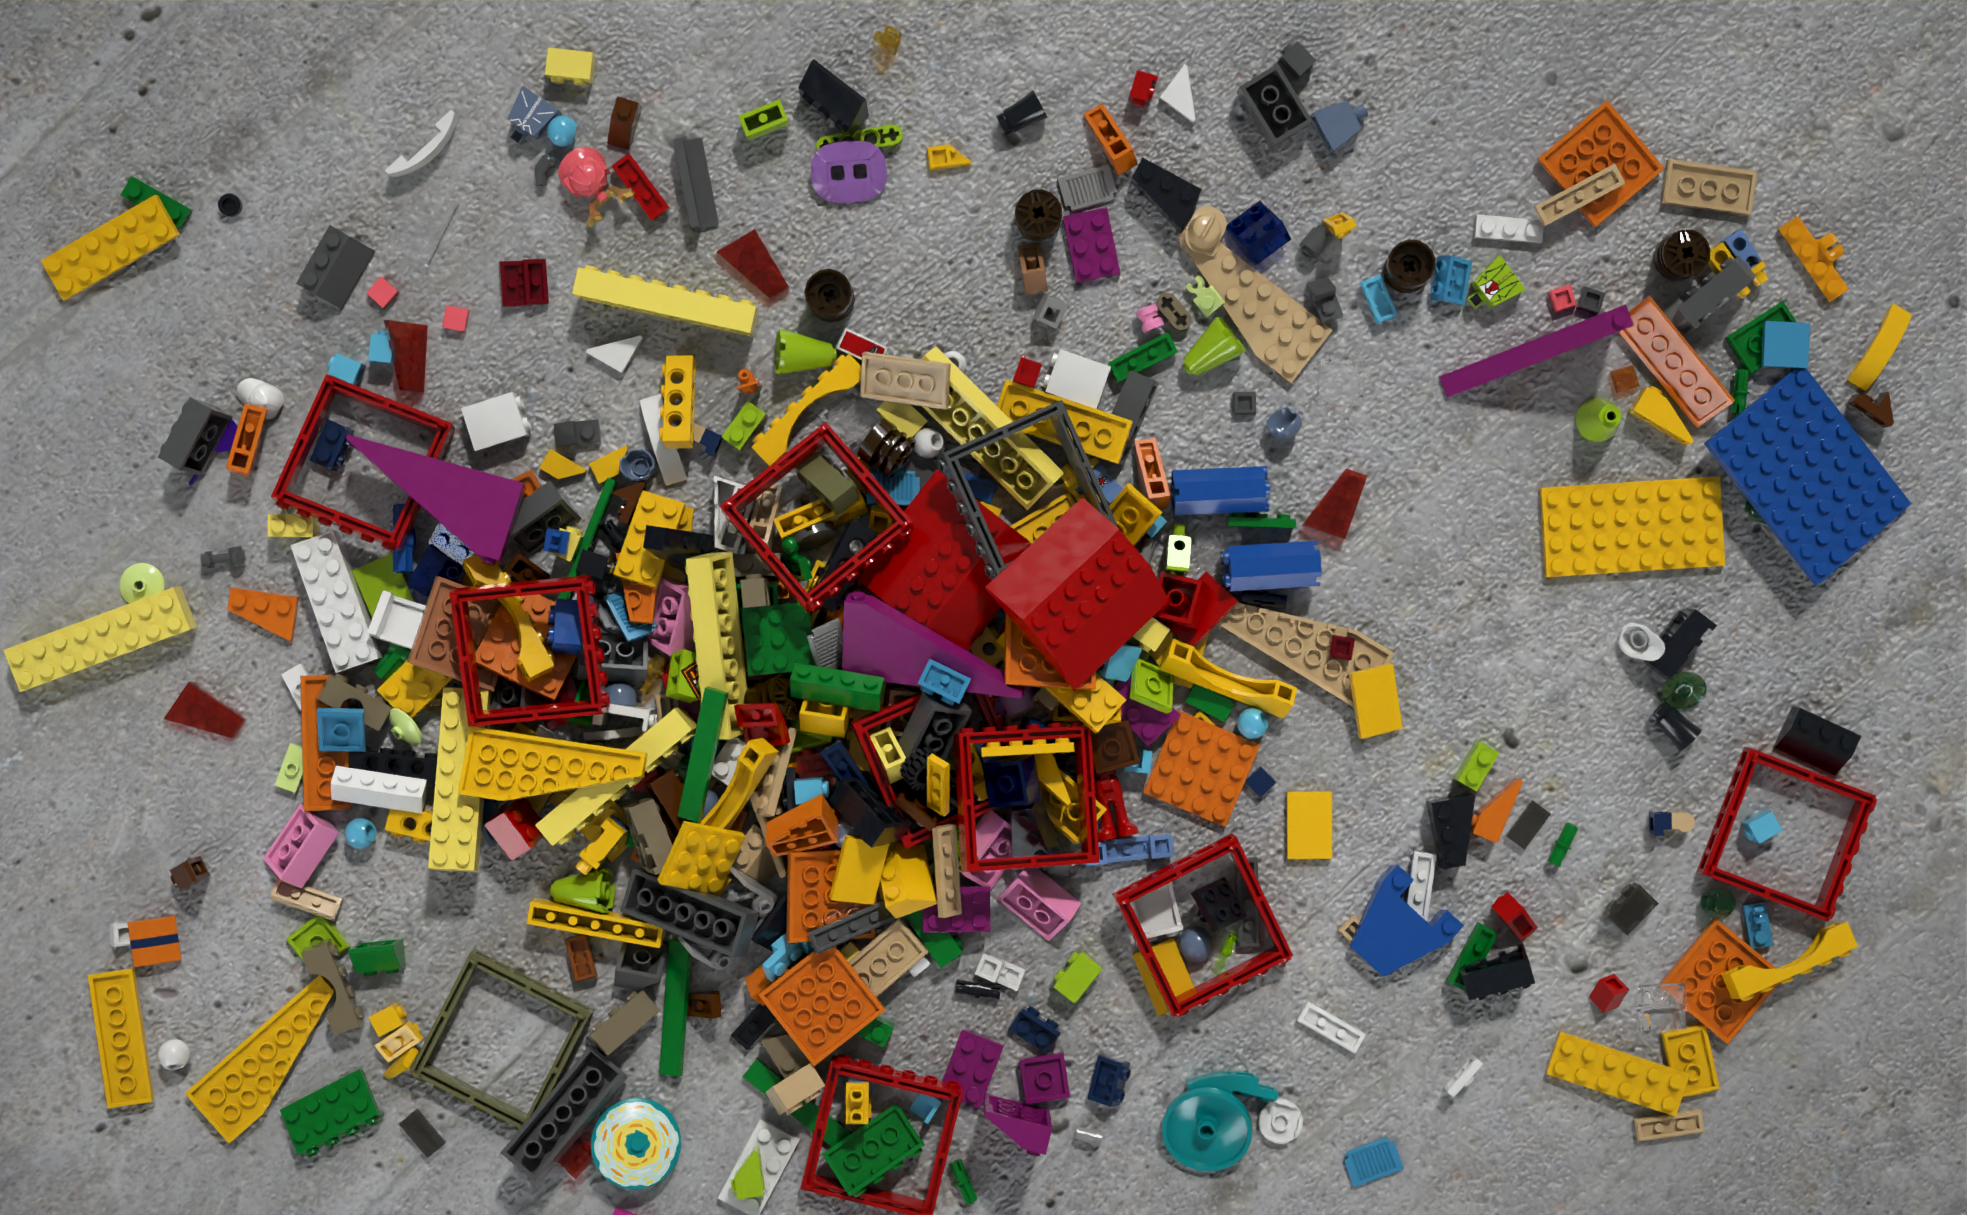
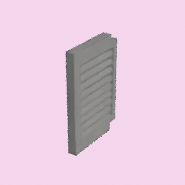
[1057,164,1117,212]
[807,618,843,669]

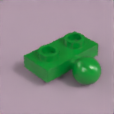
[782,537,812,581]

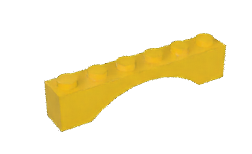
[752,354,861,466]
[463,554,555,683]
[1159,639,1297,719]
[699,738,779,830]
[1721,921,1858,1002]

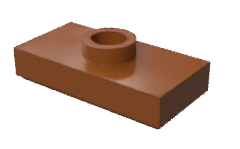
[564,934,598,982]

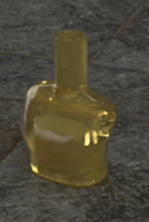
[639,653,670,695]

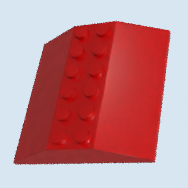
[856,469,1032,651]
[985,497,1170,691]

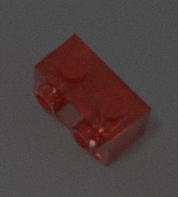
[794,746,834,779]
[558,1137,593,1179]

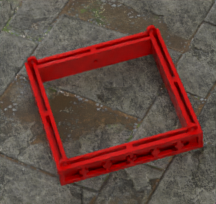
[271,374,455,552]
[720,422,913,614]
[449,575,610,727]
[850,691,1030,849]
[953,722,1100,872]
[1696,747,1877,922]
[1112,833,1293,1017]
[800,1054,964,1215]

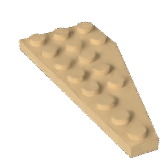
[1177,226,1333,384]
[1218,603,1395,708]

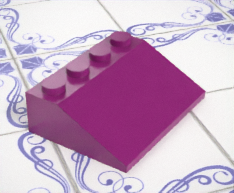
[984,1093,1052,1156]

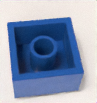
[546,598,582,655]

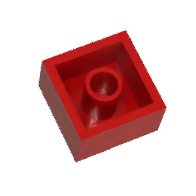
[1153,571,1210,630]
[484,798,543,861]

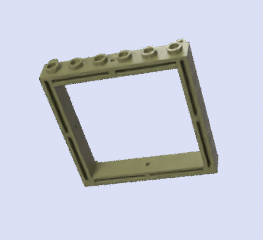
[409,949,594,1131]

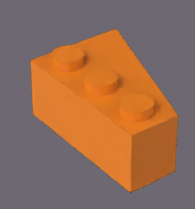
[766,794,839,857]

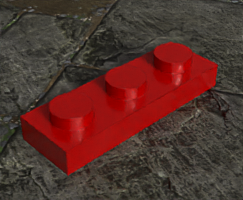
[612,153,670,222]

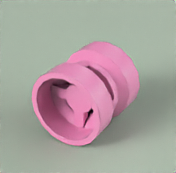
[1135,304,1164,333]

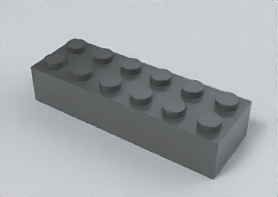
[620,868,759,958]
[501,1045,628,1185]

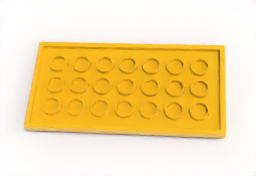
[1540,476,1726,577]

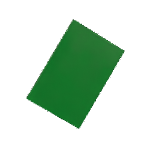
[1725,301,1796,375]

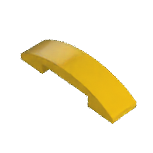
[1846,303,1912,392]

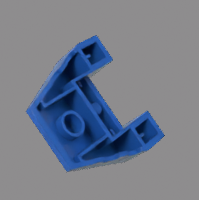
[1349,864,1464,977]

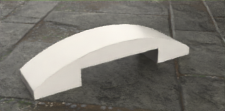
[385,109,459,177]
[639,394,688,486]

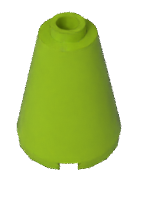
[1182,317,1246,376]
[774,329,836,374]
[1575,397,1622,442]
[550,868,616,913]

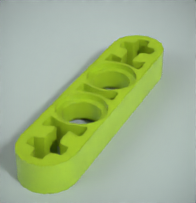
[816,125,903,151]

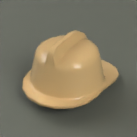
[1184,206,1227,254]

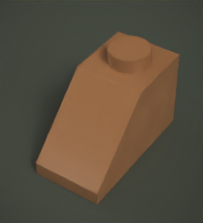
[1017,243,1048,295]

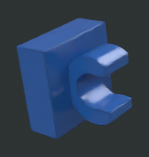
[543,528,571,555]

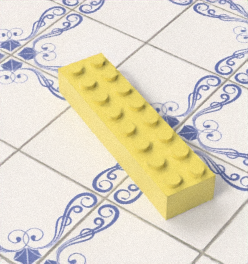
[572,265,760,337]
[921,346,1064,510]
[685,552,747,740]
[3,585,197,692]
[428,687,492,872]
[535,706,697,846]

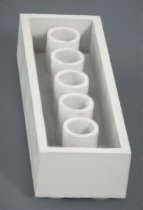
[290,530,384,673]

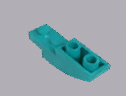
[1185,1071,1279,1103]

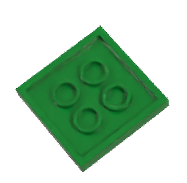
[742,603,815,676]

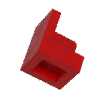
[1013,355,1042,388]
[1589,974,1629,1013]

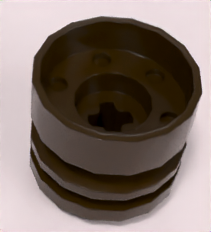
[1014,189,1062,242]
[1653,229,1710,281]
[1383,239,1436,294]
[804,269,855,323]
[857,418,916,479]
[744,674,804,723]

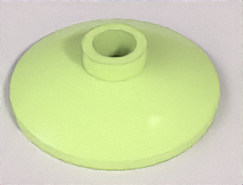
[119,563,165,603]
[388,708,422,746]

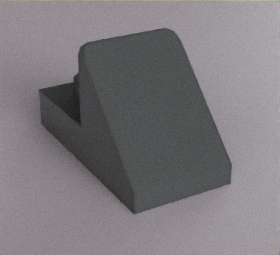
[1306,276,1344,325]
[554,419,601,447]

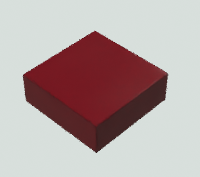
[1328,635,1355,660]

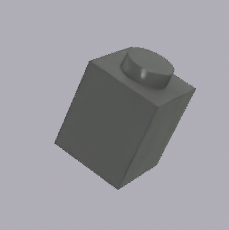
[1279,41,1316,80]

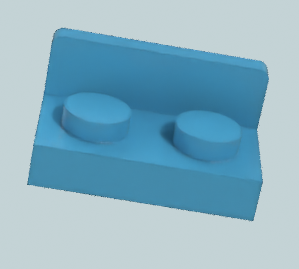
[1430,255,1472,306]
[918,659,971,705]

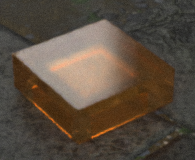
[1610,365,1640,393]

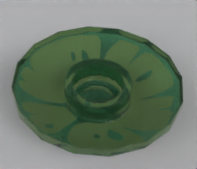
[1661,672,1707,709]

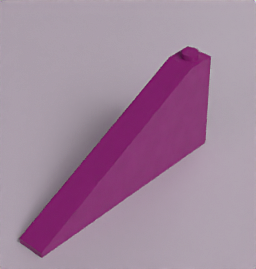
[1439,304,1634,397]
[346,434,526,566]
[842,592,1026,699]

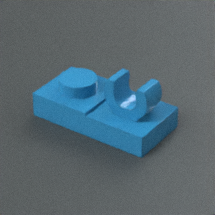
[1742,901,1773,949]

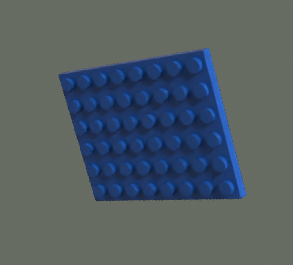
[1704,368,1912,586]

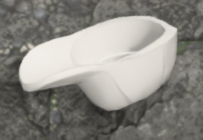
[236,378,284,420]
[1618,623,1665,661]

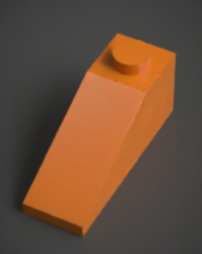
[1083,103,1138,175]
[226,403,268,478]
[1133,438,1171,510]
[1470,778,1523,843]

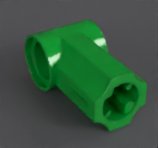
[373,644,411,681]

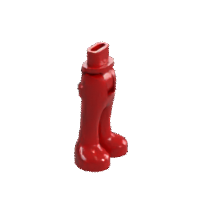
[1094,766,1139,842]

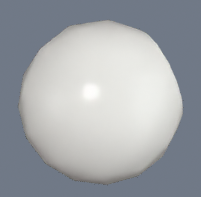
[913,428,943,459]
[158,1039,190,1070]

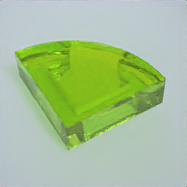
[1219,932,1237,958]

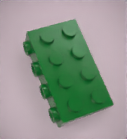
[280,1069,384,1157]
[822,1103,925,1197]

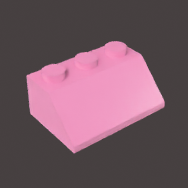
[648,576,695,656]
[263,803,340,888]
[958,810,1013,890]
[997,868,1081,941]

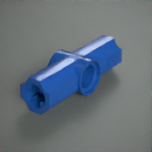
[391,504,416,573]

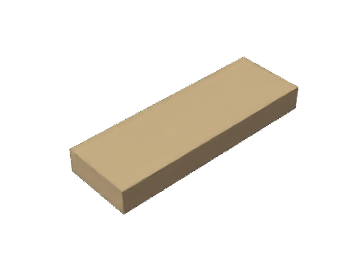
[270,878,343,921]
[1633,1109,1705,1142]

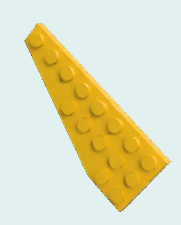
[457,726,648,801]
[184,975,336,1144]

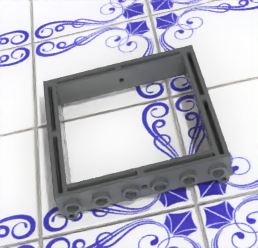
[937,400,1117,580]

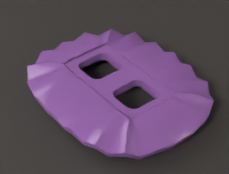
[811,141,887,203]

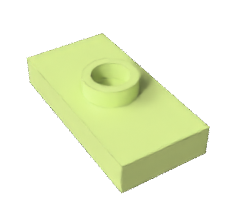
[275,743,303,793]

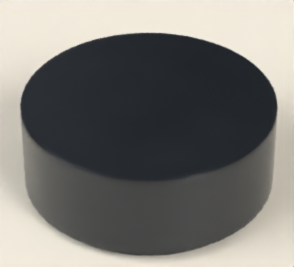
[218,193,243,217]

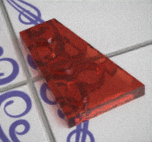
[716,229,789,299]
[384,320,428,393]
[1302,468,1367,539]
[164,682,247,738]

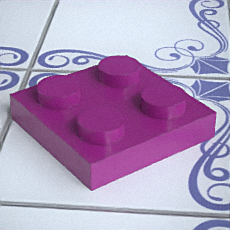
[1019,1052,1070,1104]

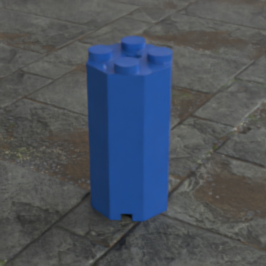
[1171,466,1270,516]
[1220,541,1322,591]

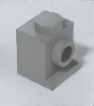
[1033,292,1068,330]

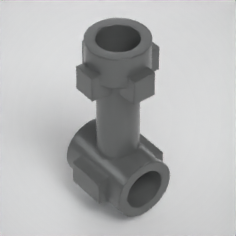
[200,546,246,569]

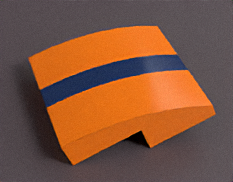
[127,915,182,967]

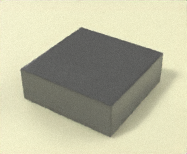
[1576,286,1606,315]
[1232,391,1256,415]

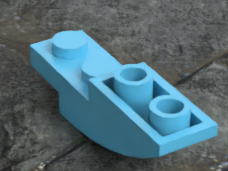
[762,932,814,982]

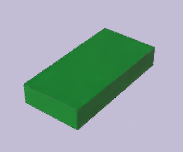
[1184,684,1235,722]

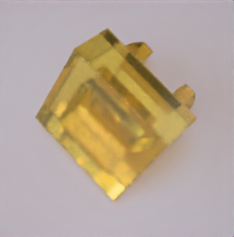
[873,26,902,55]

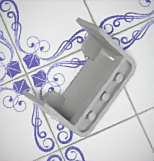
[677,866,778,970]

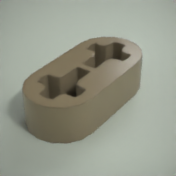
[1156,293,1191,331]

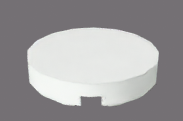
[1258,1098,1303,1144]

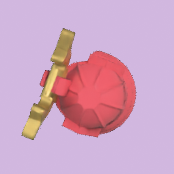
[558,147,635,227]

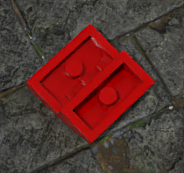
[734,702,790,745]

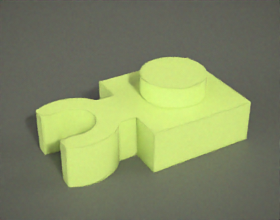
[1186,275,1226,317]

